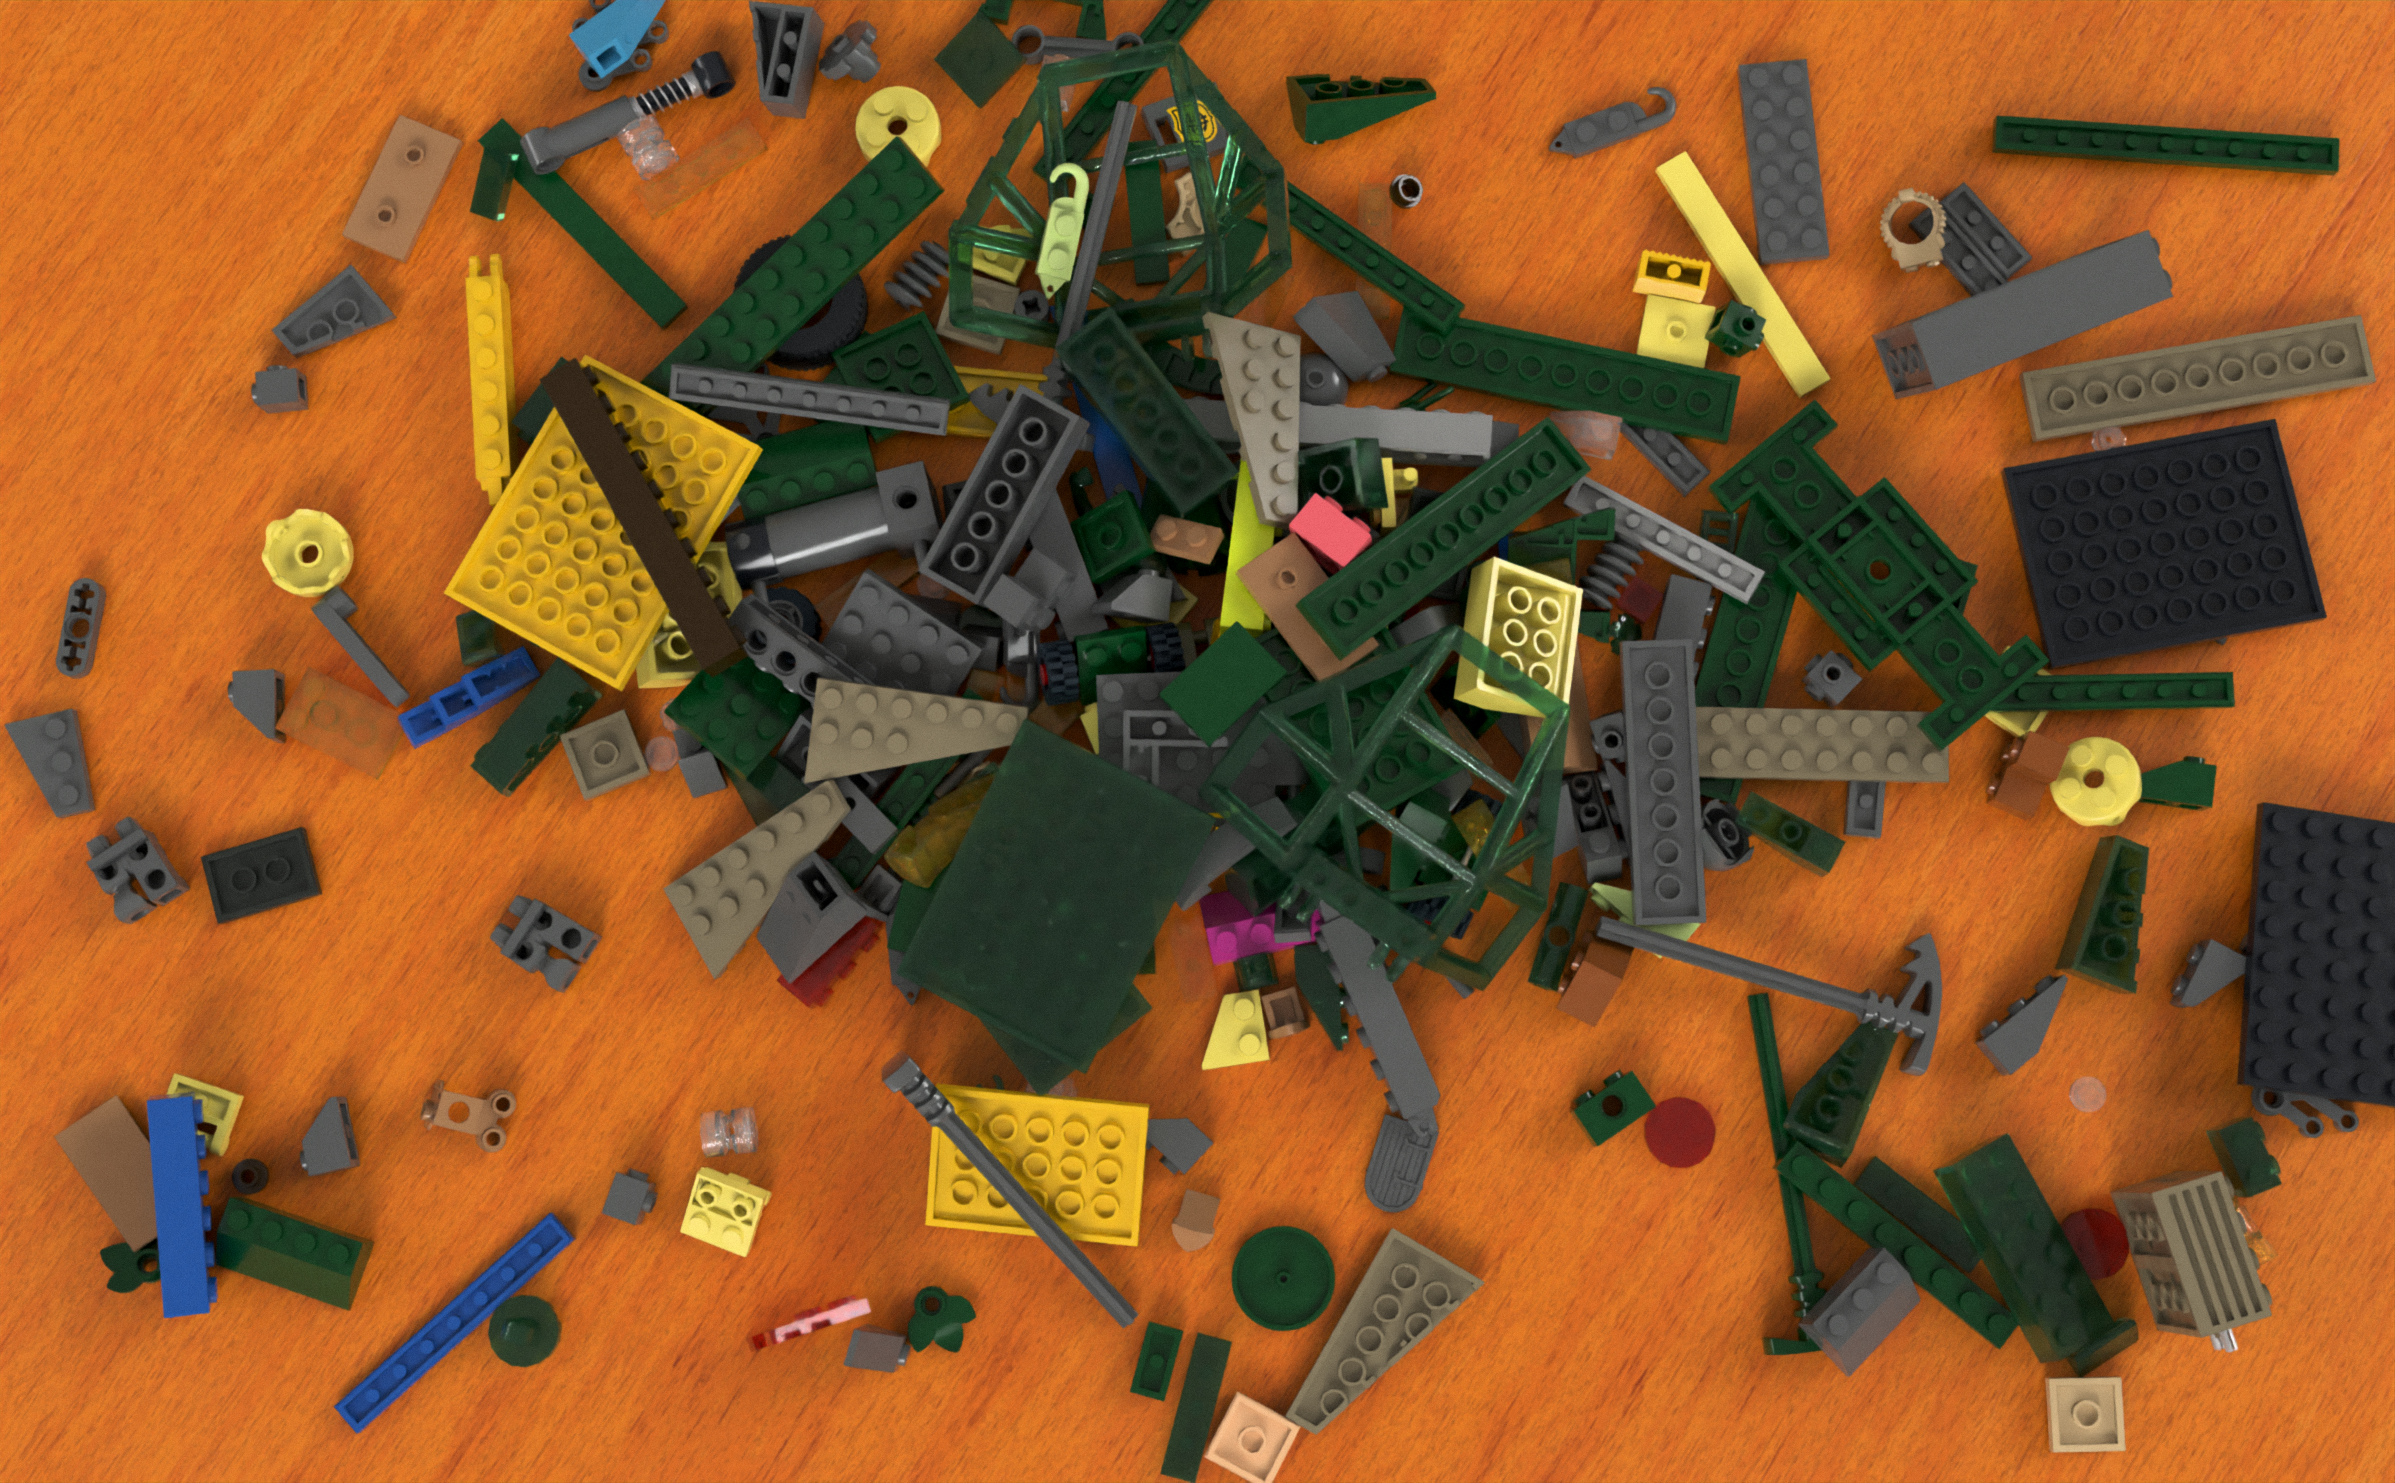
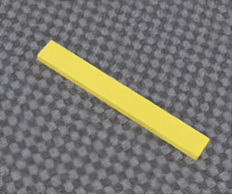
[1655,151,1831,399]

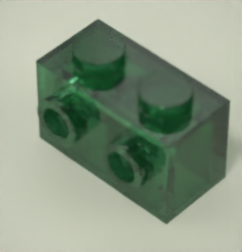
[2206,1117,2282,1198]

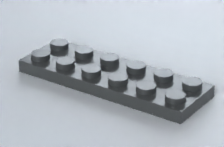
[1737,59,1830,265]

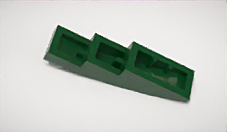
[1124,140,1170,286]

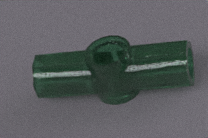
[1527,882,1589,992]

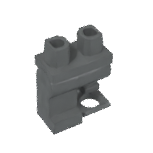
[86,817,190,925]
[490,895,602,993]

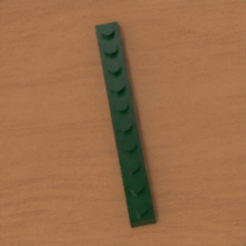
[1992,116,2339,176]

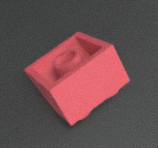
[1289,493,1373,575]

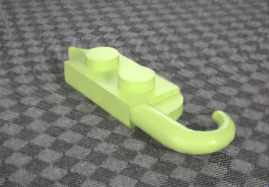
[1035,163,1089,299]

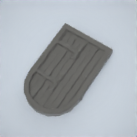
[1364,1114,1439,1213]

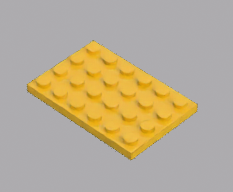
[925,1084,1150,1246]

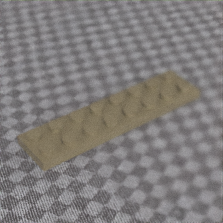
[1696,707,1949,783]

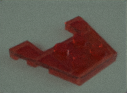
[747,1295,871,1352]

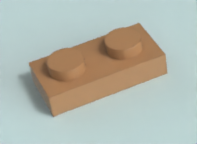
[1149,514,1224,565]

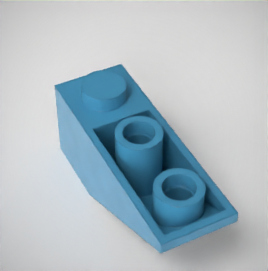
[569,0,666,79]

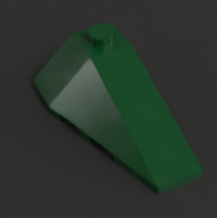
[1286,74,1436,144]

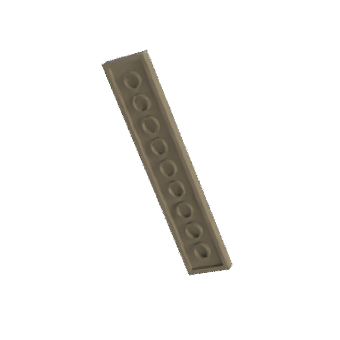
[2019,315,2376,442]

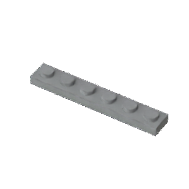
[1564,476,1765,604]

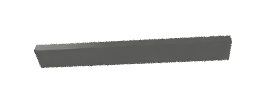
[669,362,950,436]

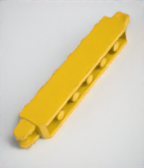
[465,254,519,508]

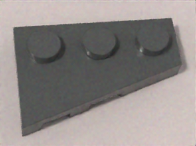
[272,265,397,358]
[4,709,95,818]

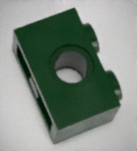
[1570,1069,1656,1147]

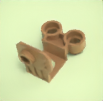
[420,1079,516,1153]

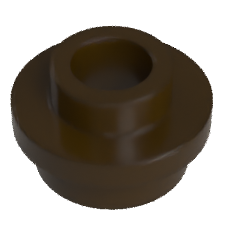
[1389,174,1423,209]
[232,1159,269,1194]

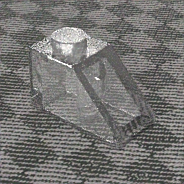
[1549,411,1622,460]

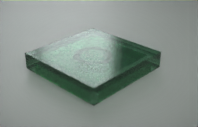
[934,10,1028,108]

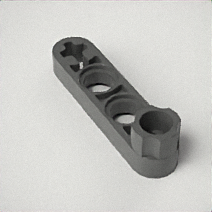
[311,585,411,708]

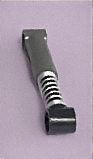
[520,51,736,175]

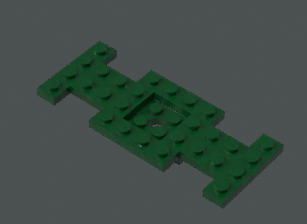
[1707,400,2050,752]

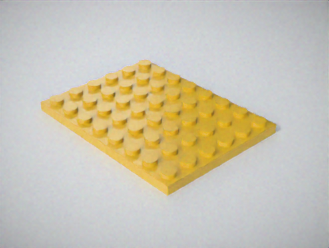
[444,355,763,692]

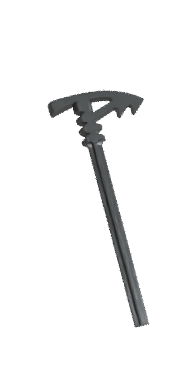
[968,101,1138,452]
[1595,916,1942,1076]
[882,1050,1139,1329]

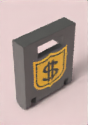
[1141,82,1242,174]

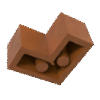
[1986,731,2070,820]
[1556,919,1634,1027]

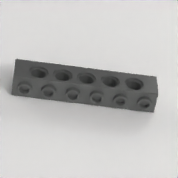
[729,594,875,708]

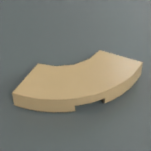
[1165,163,1214,257]

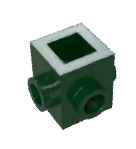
[1705,300,1766,358]

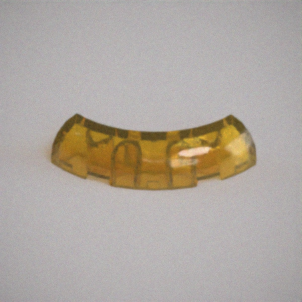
[884,765,1071,888]

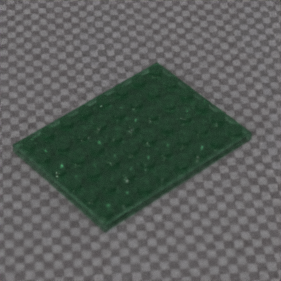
[896,718,1218,1074]

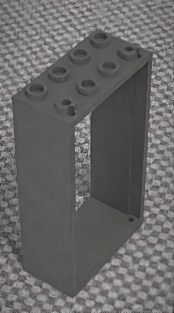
[1872,230,2173,399]

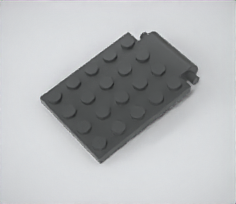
[1096,672,1311,817]

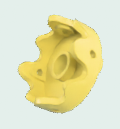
[855,86,942,167]
[262,509,354,597]
[2049,737,2142,826]

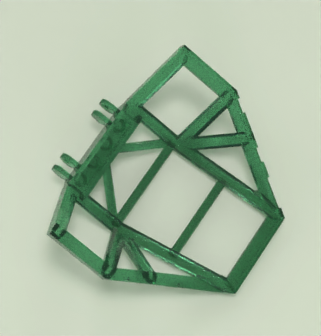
[948,39,1292,379]
[1198,622,1570,991]

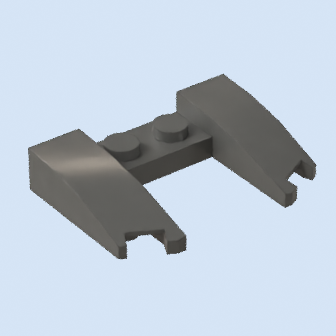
[1121,708,1228,854]

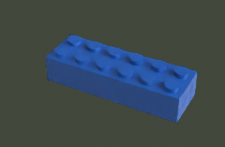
[147,1092,218,1318]

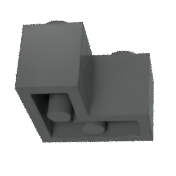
[983,548,1078,633]

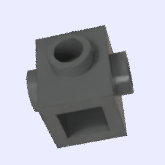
[1801,650,1862,709]
[1589,708,1625,763]

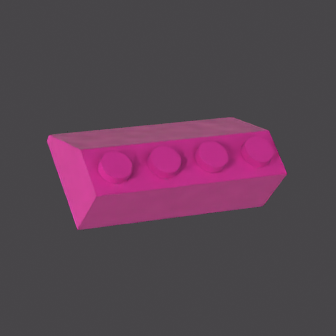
[1199,867,1346,966]

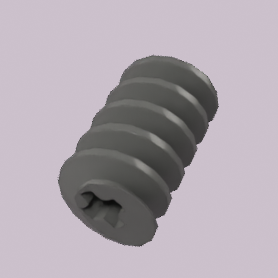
[884,241,959,315]
[1578,531,1644,610]

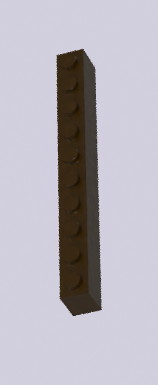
[539,358,749,677]

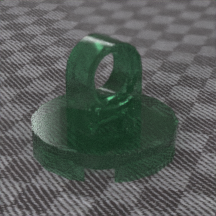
[488,1295,562,1367]

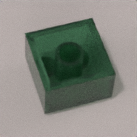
[1297,437,1389,517]

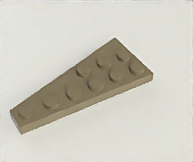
[1202,312,1301,531]
[804,677,1029,783]
[664,779,851,979]
[1285,1227,1485,1435]

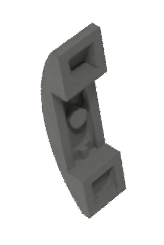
[1165,796,1298,911]

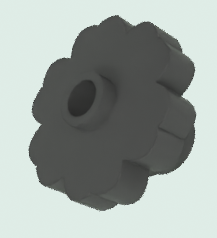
[818,19,881,83]

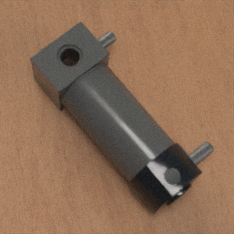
[725,460,944,606]

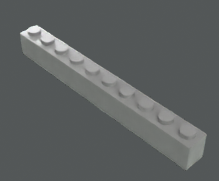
[1142,394,1493,468]

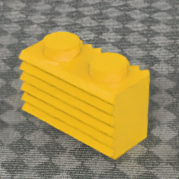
[1632,249,1711,304]

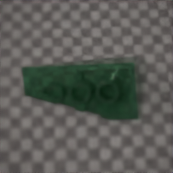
[1783,1021,1899,1168]

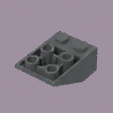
[756,851,868,984]

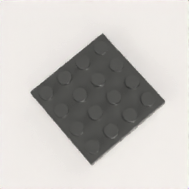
[813,569,985,696]

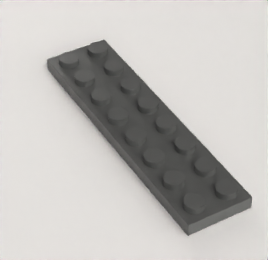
[1619,639,1707,925]

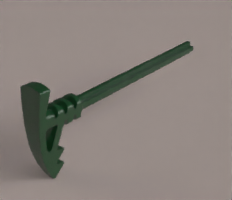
[1747,993,1827,1355]

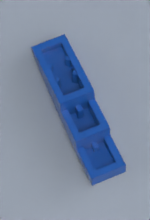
[398,646,540,749]

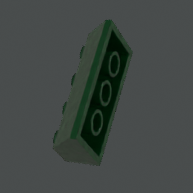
[737,420,878,519]
[216,1197,375,1310]

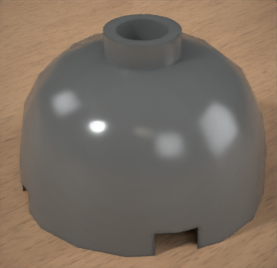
[1300,352,1349,406]
[1700,799,1754,872]

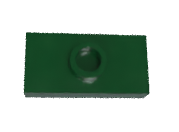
[1130,1321,1184,1401]

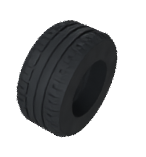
[733,234,868,371]

